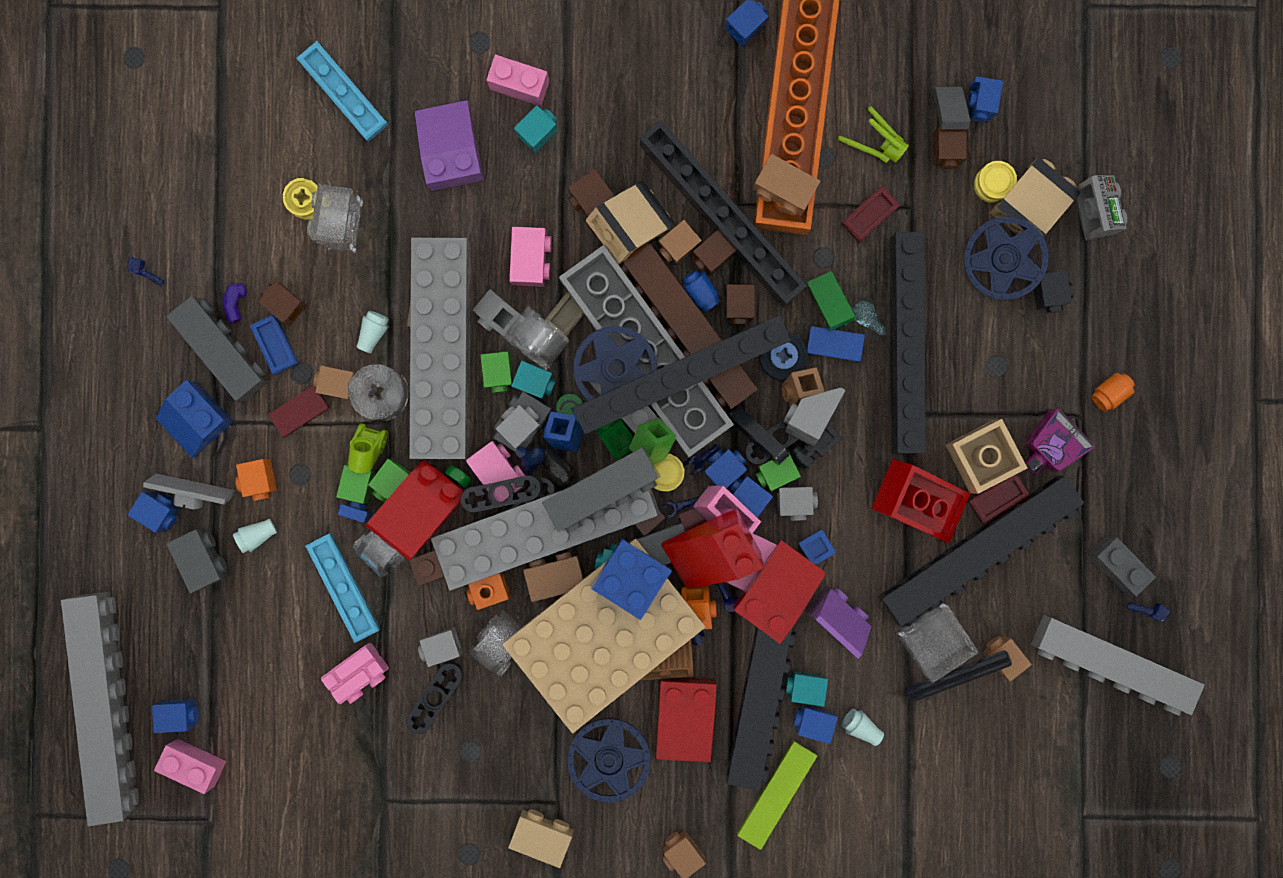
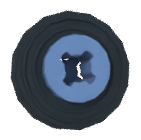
[759,332,808,381]

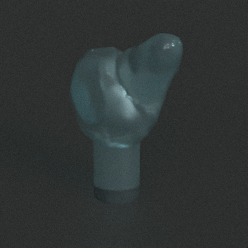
[851,300,886,336]

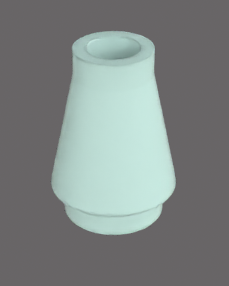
[356,311,389,353]
[233,518,277,553]
[842,709,884,746]

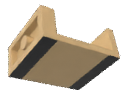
[989,157,1081,244]
[586,181,675,264]

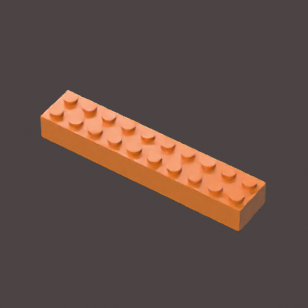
[753,0,839,235]

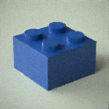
[591,538,672,620]

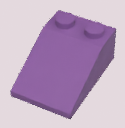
[415,100,484,191]
[805,587,872,659]

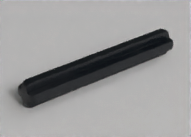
[906,651,1012,702]

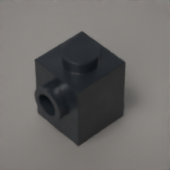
[1033,270,1074,313]

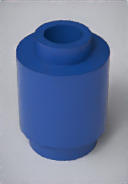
[682,270,720,312]

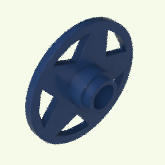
[964,217,1049,300]
[573,326,657,400]
[568,718,650,802]

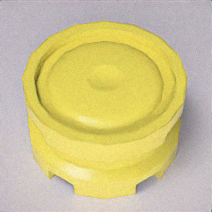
[974,161,1017,203]
[283,178,326,220]
[654,454,684,491]

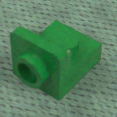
[595,419,633,461]

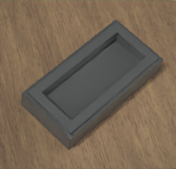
[934,87,971,130]

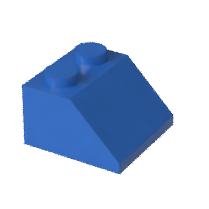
[156,380,234,458]

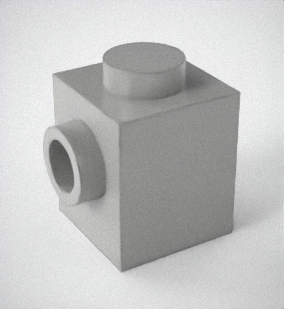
[473,289,521,336]
[496,405,541,449]
[777,487,818,521]
[418,627,464,667]

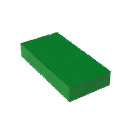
[807,271,855,331]

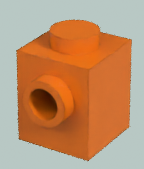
[236,459,277,501]
[466,572,511,610]

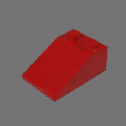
[871,459,971,543]
[366,460,464,561]
[661,508,763,589]
[732,540,826,644]
[656,678,716,762]

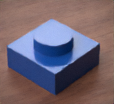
[338,501,373,523]
[798,529,836,565]

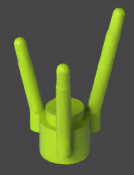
[837,106,909,163]

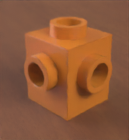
[681,585,717,629]

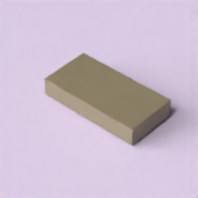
[543,291,584,339]

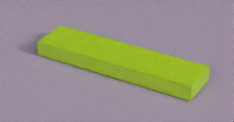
[737,740,818,850]

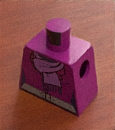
[1025,408,1095,475]

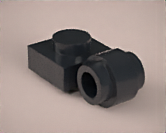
[790,423,842,470]

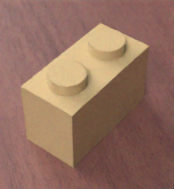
[508,809,574,868]

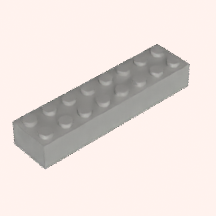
[410,238,471,459]
[559,245,734,457]
[431,489,660,591]
[61,591,139,827]

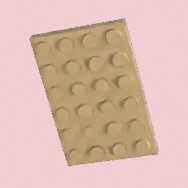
[502,538,705,734]

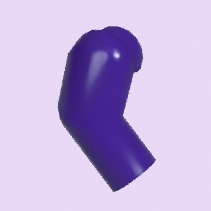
[222,283,247,324]

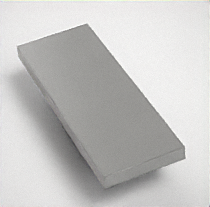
[143,473,236,509]

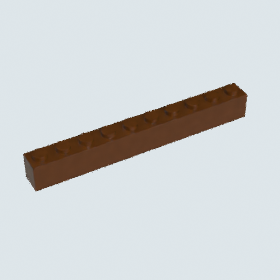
[567,169,758,410]

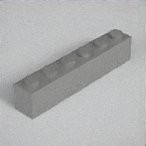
[1031,615,1205,716]

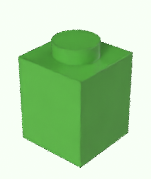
[481,352,513,393]
[629,418,677,464]
[755,452,801,491]
[368,459,411,502]
[336,465,377,504]

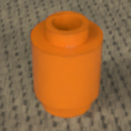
[1091,373,1135,412]

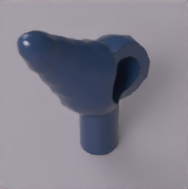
[516,446,545,476]

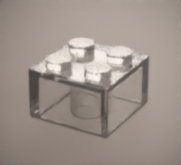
[307,184,363,253]
[895,603,979,683]

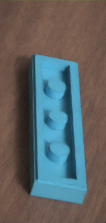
[297,41,388,142]
[305,533,381,643]

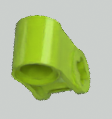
[348,423,388,474]

